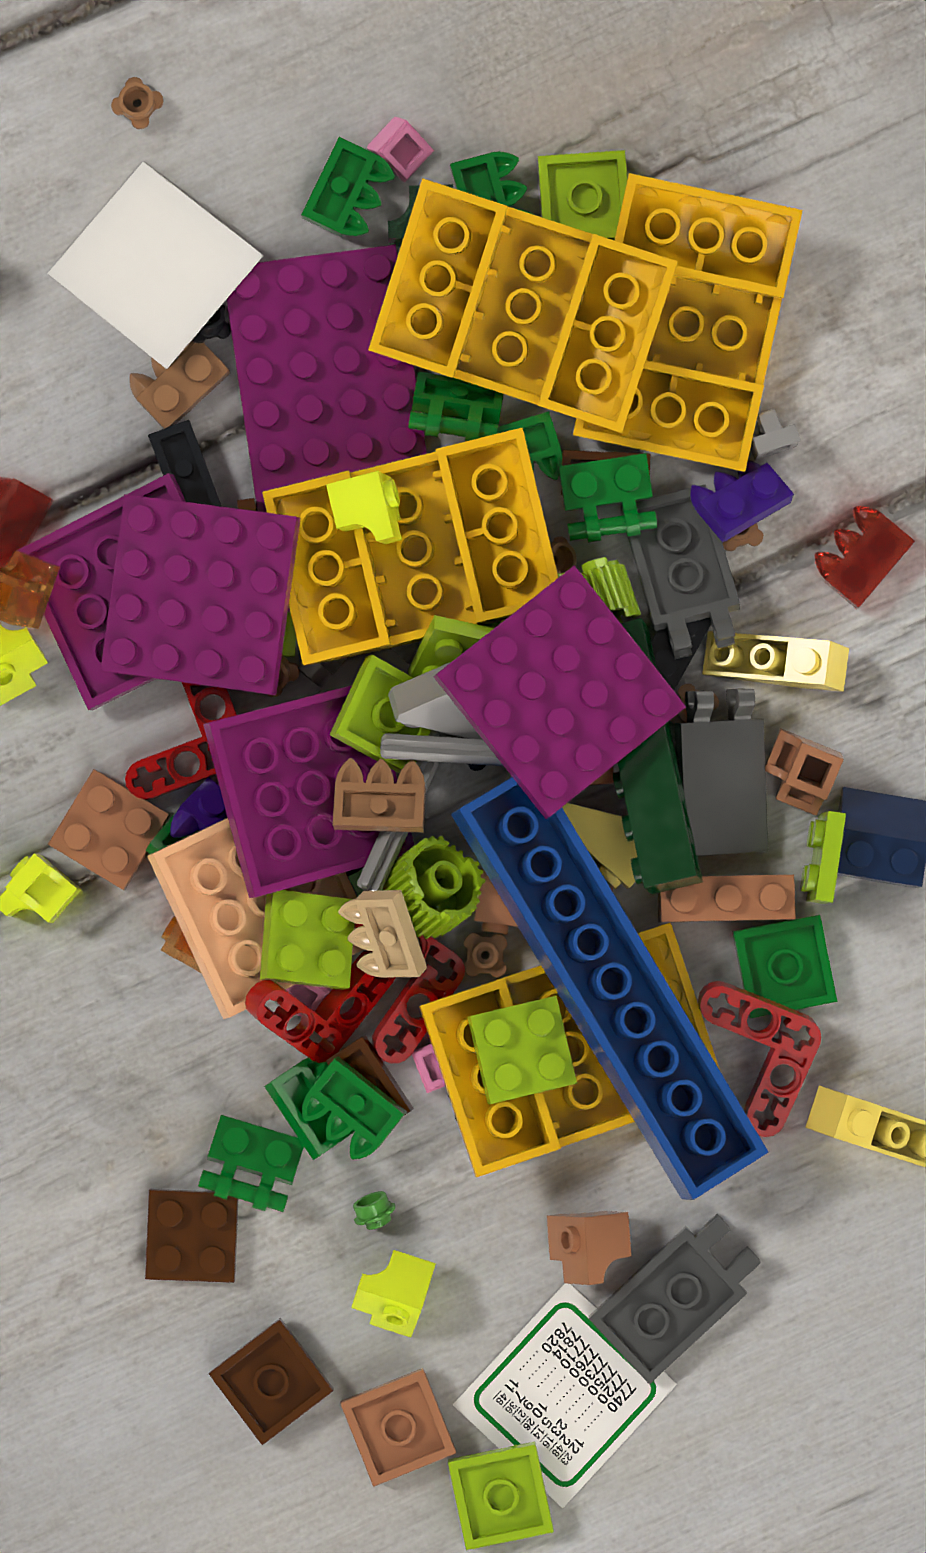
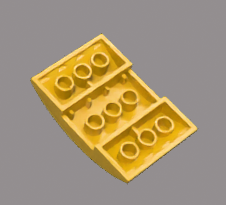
[573,173,803,472]
[368,178,678,433]
[262,428,558,666]
[419,922,721,1178]

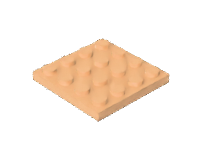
[147,818,364,1019]

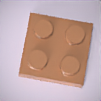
[48,769,170,890]
[340,1368,456,1487]

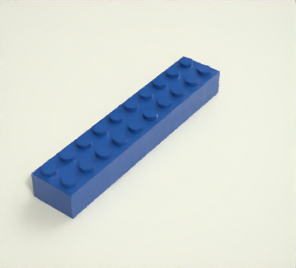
[451,777,769,1200]

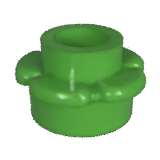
[353,1191,395,1230]

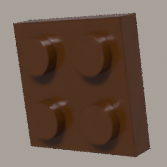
[145,1189,239,1283]
[209,1318,334,1445]

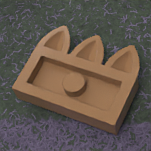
[130,341,231,429]
[333,758,426,833]

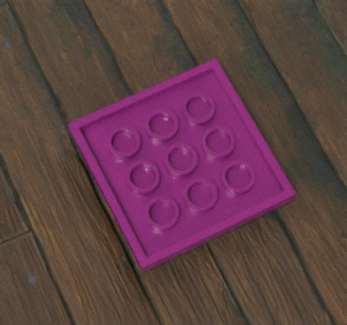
[15,473,186,711]
[100,494,301,695]
[433,565,686,819]
[203,685,414,898]

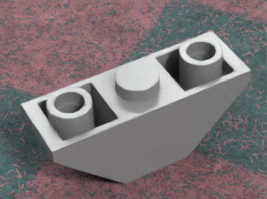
[388,662,482,739]

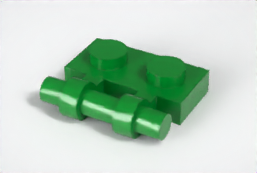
[408,372,504,442]
[558,453,657,543]
[198,1115,304,1212]

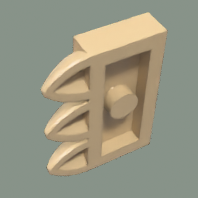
[338,890,427,977]

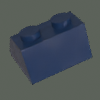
[837,787,926,888]

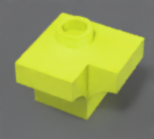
[326,471,402,544]
[0,622,48,706]
[0,853,82,923]
[351,1250,436,1338]

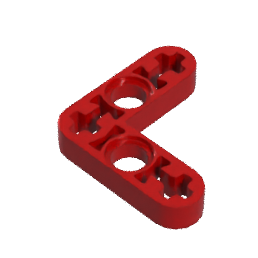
[125,682,237,800]
[354,923,465,1064]
[245,950,396,1063]
[698,981,821,1137]

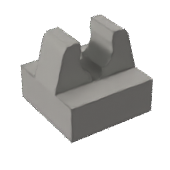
[750,409,800,461]

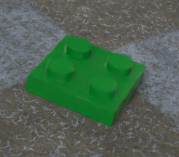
[732,915,838,1019]

